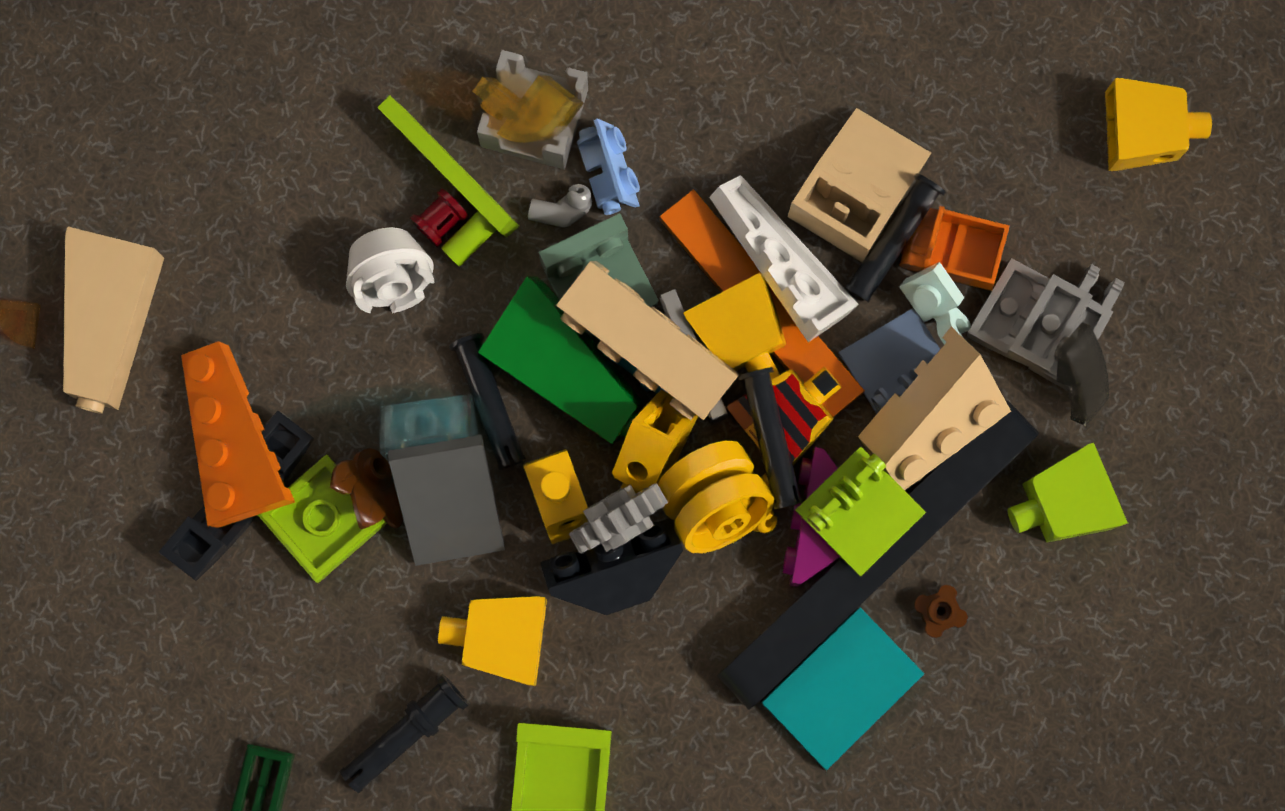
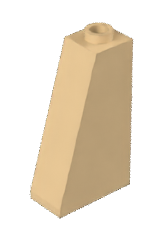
[63,227,164,414]

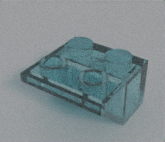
[379,394,478,462]

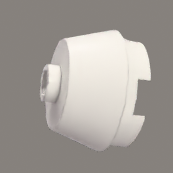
[346,227,434,313]

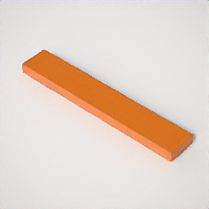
[659,189,865,418]

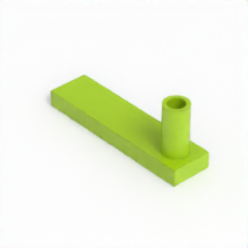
[377,95,519,267]

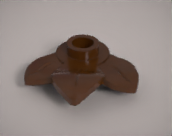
[330,448,403,529]

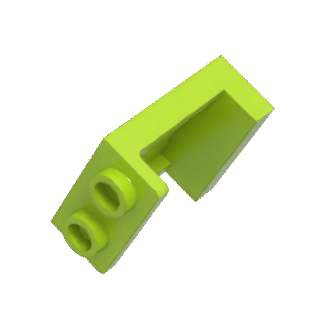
[511,723,612,811]

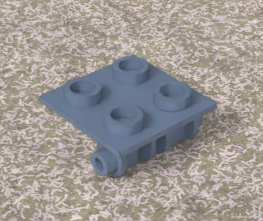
[838,308,940,414]

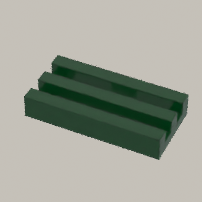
[231,744,295,811]

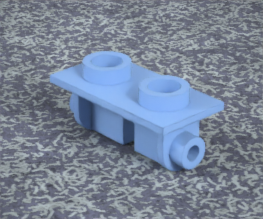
[577,118,640,215]

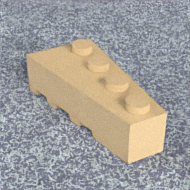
[556,261,738,420]

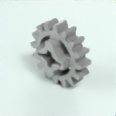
[569,483,668,553]

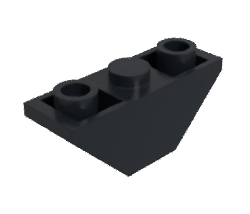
[540,518,683,615]

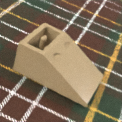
[787,108,931,262]

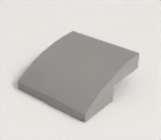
[967,258,1093,373]

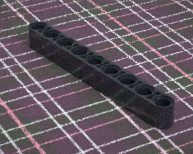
[717,401,1039,710]

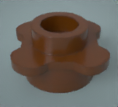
[914,585,968,638]

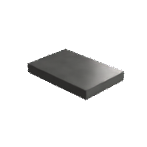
[388,435,505,566]

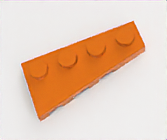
[181,341,295,528]

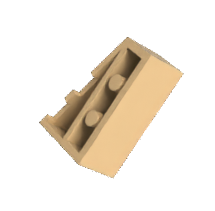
[858,326,1011,490]

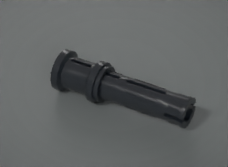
[340,674,469,793]

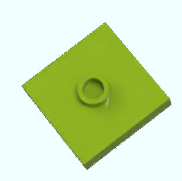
[258,454,387,583]

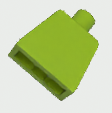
[1007,443,1128,542]

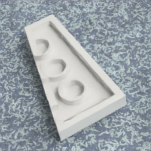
[709,175,859,342]

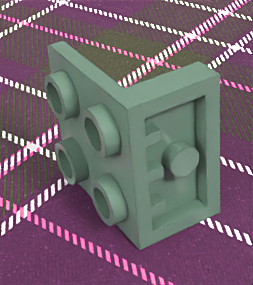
[538,213,658,338]

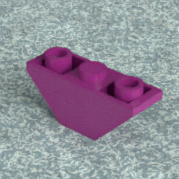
[782,447,840,587]

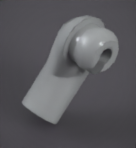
[528,184,592,227]

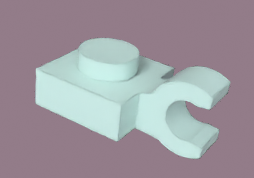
[899,262,971,345]

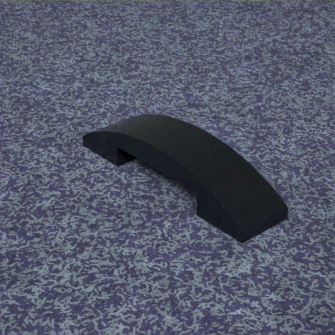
[159,411,314,581]

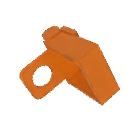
[899,206,1010,291]

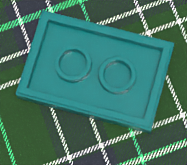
[761,607,924,771]

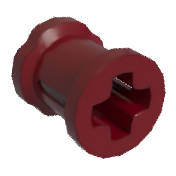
[410,188,469,247]

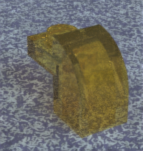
[472,75,584,143]

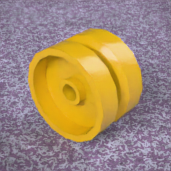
[658,440,774,553]

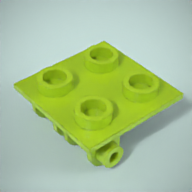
[795,447,926,577]

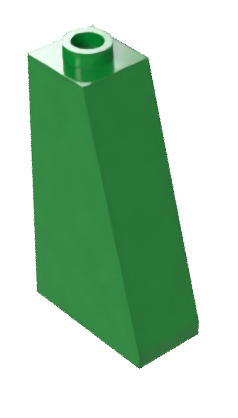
[478,276,644,444]

